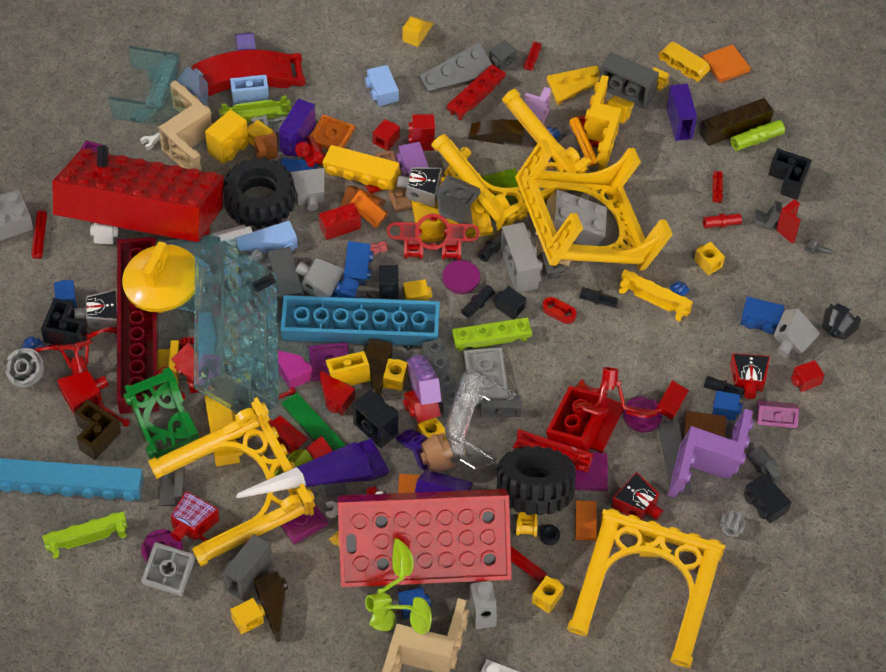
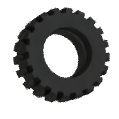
[223,157,295,229]
[497,446,576,516]

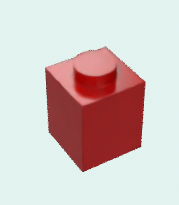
[372,119,400,151]
[791,360,825,392]

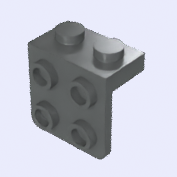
[436,175,481,224]

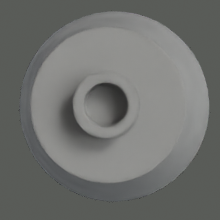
[5,348,45,387]

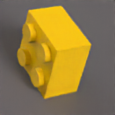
[205,109,249,164]

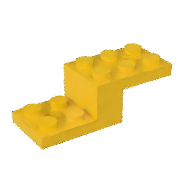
[584,75,621,171]

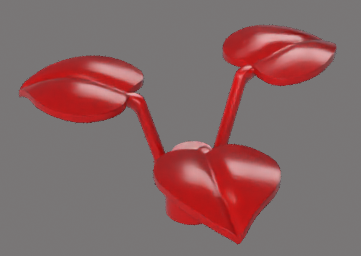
[34,327,117,375]
[574,367,662,418]

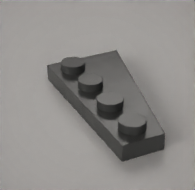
[418,42,492,92]

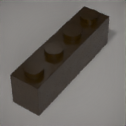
[699,98,774,146]

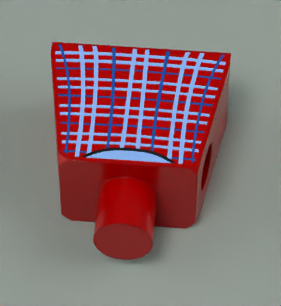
[170,491,219,542]

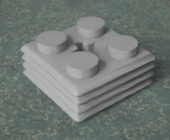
[141,542,195,596]

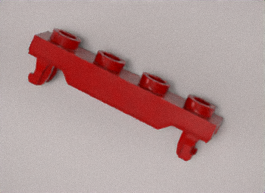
[446,64,506,120]
[513,429,594,473]

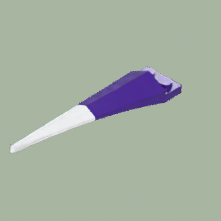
[236,438,389,498]

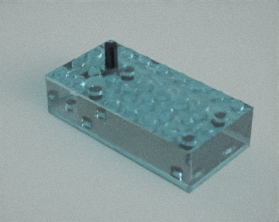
[194,240,279,413]

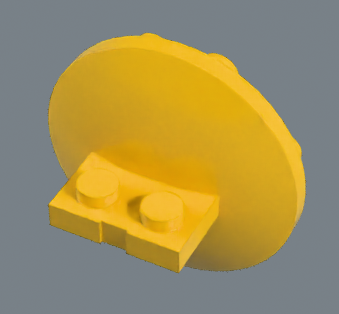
[122,242,201,313]

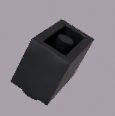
[379,265,399,300]
[744,473,792,523]

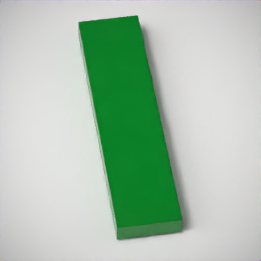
[281,392,346,451]

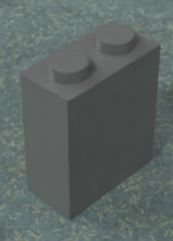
[223,534,273,601]

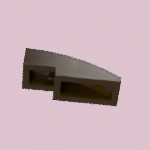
[468,119,525,145]

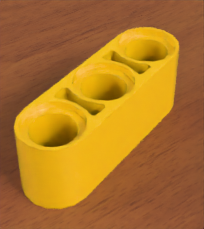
[659,42,710,82]

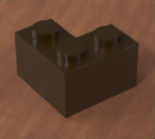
[74,400,121,460]

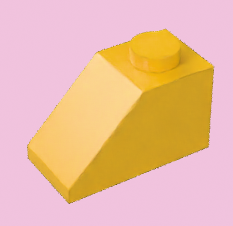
[402,16,434,47]
[326,351,371,385]

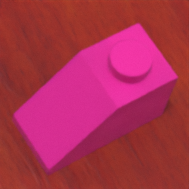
[271,350,313,388]

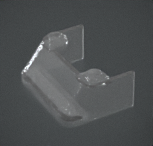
[445,368,516,470]

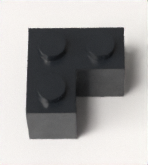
[768,148,812,200]
[41,298,87,350]

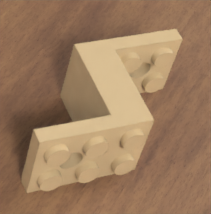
[158,80,213,171]
[382,598,469,672]

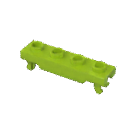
[218,95,291,123]
[452,317,532,351]
[42,511,127,559]

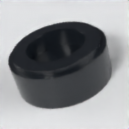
[539,525,560,546]

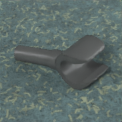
[805,239,833,254]

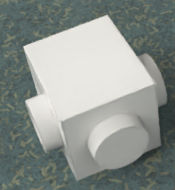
[90,223,118,244]

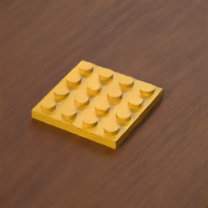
[411,173,493,243]

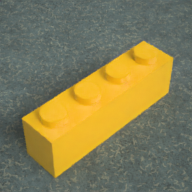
[323,145,401,191]
[203,386,243,467]

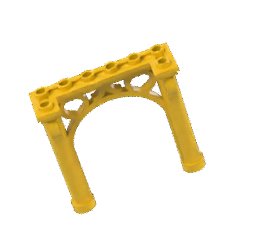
[431,88,591,231]
[148,397,315,567]
[567,509,726,668]

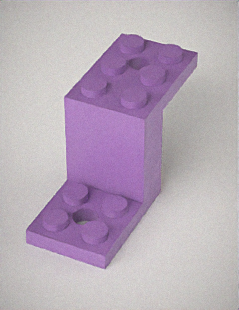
[667,409,754,498]

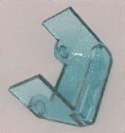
[109,46,180,123]

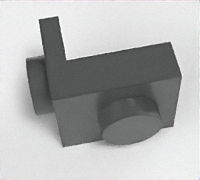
[754,200,782,230]
[537,252,565,279]

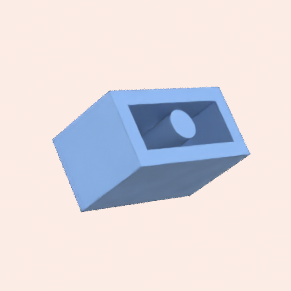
[365,65,399,106]
[230,75,269,106]

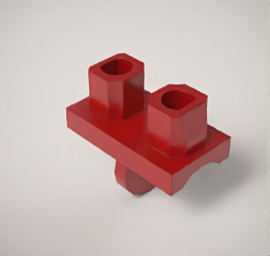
[295,135,326,168]

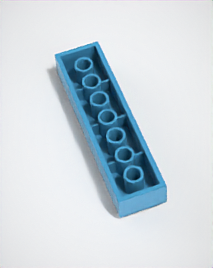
[281,295,440,346]

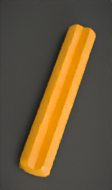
[569,117,597,167]

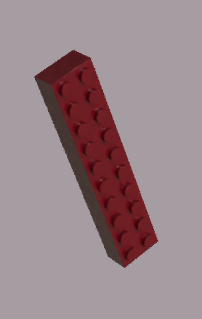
[117,237,160,414]

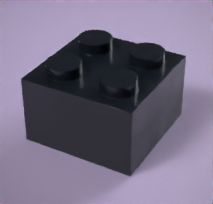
[353,389,399,448]

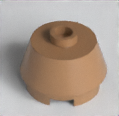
[420,433,456,472]

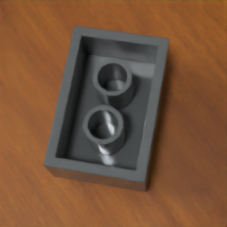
[599,52,659,109]

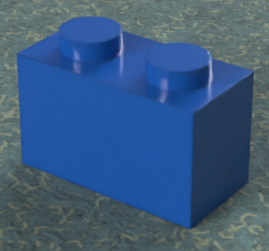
[343,241,374,285]
[740,296,785,334]

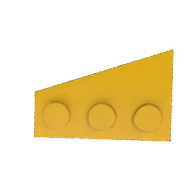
[546,65,600,105]

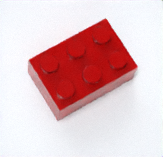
[546,385,609,451]

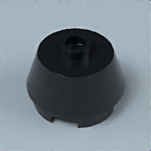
[822,303,861,340]

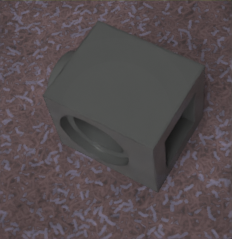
[489,40,517,70]

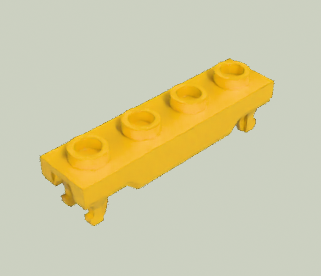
[619,269,693,322]

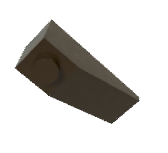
[363,338,393,395]
[254,571,288,642]

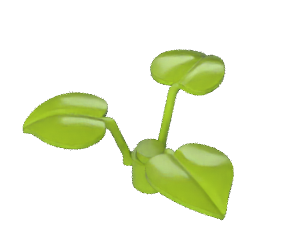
[365,539,432,634]

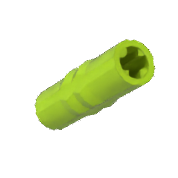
[731,120,785,151]

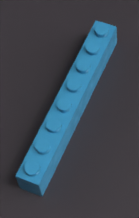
[0,458,144,501]

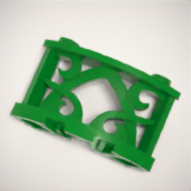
[123,367,200,459]

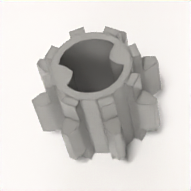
[719,510,746,538]

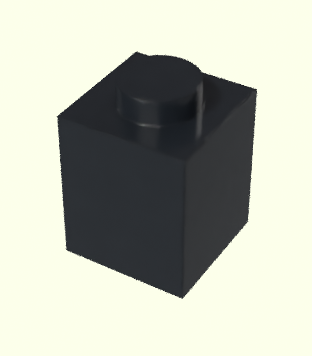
[495,286,527,320]

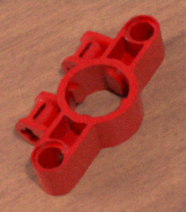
[387,214,480,260]

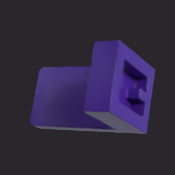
[396,428,428,470]

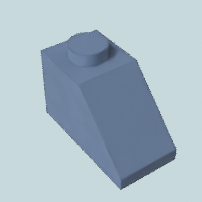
[177,67,209,106]

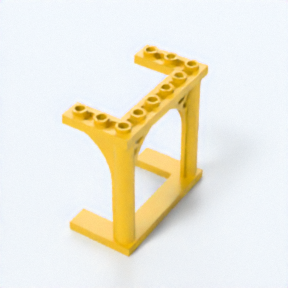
[515,139,673,270]

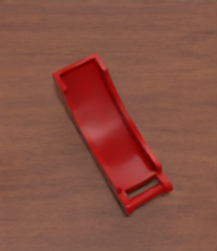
[191,50,306,96]

